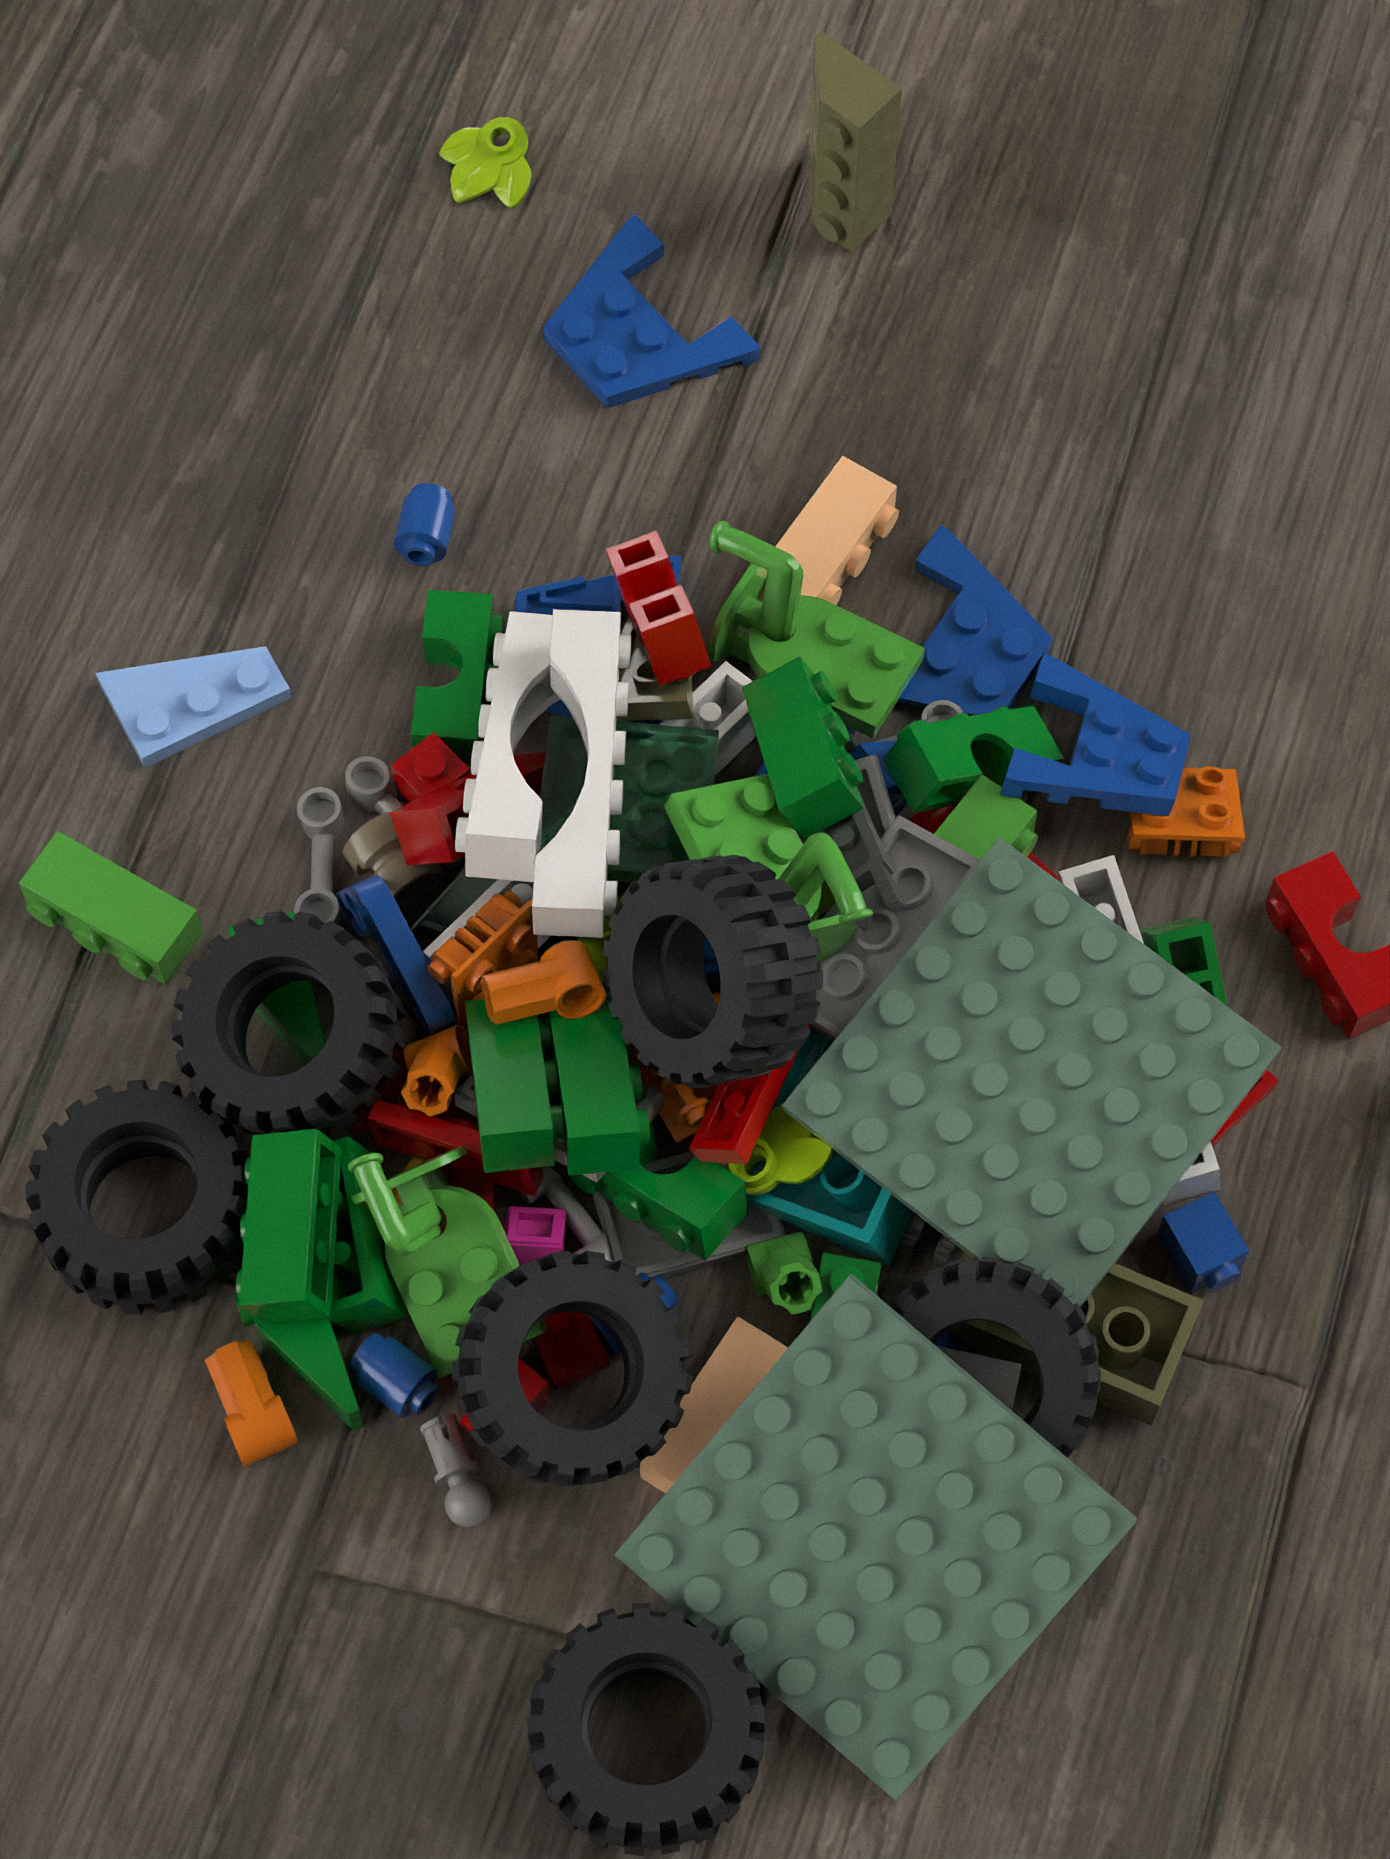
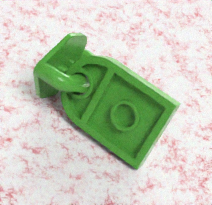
[707,520,925,739]
[664,774,873,963]
[347,1145,549,1379]

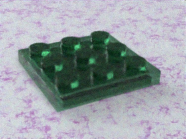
[540,715,719,882]

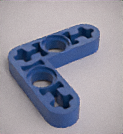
[336,874,456,1035]

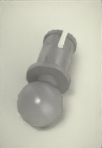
[420,1414,492,1527]

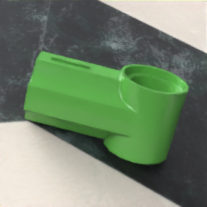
[745,1231,823,1315]

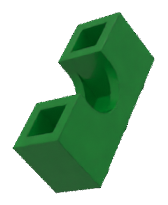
[411,590,504,763]
[882,706,1065,813]
[570,1123,748,1261]

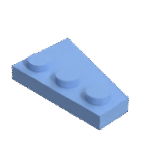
[95,646,292,768]

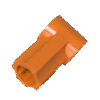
[481,940,606,1025]
[401,1024,472,1117]
[205,1340,299,1467]

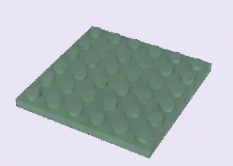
[782,837,1282,1307]
[614,1274,1137,1800]

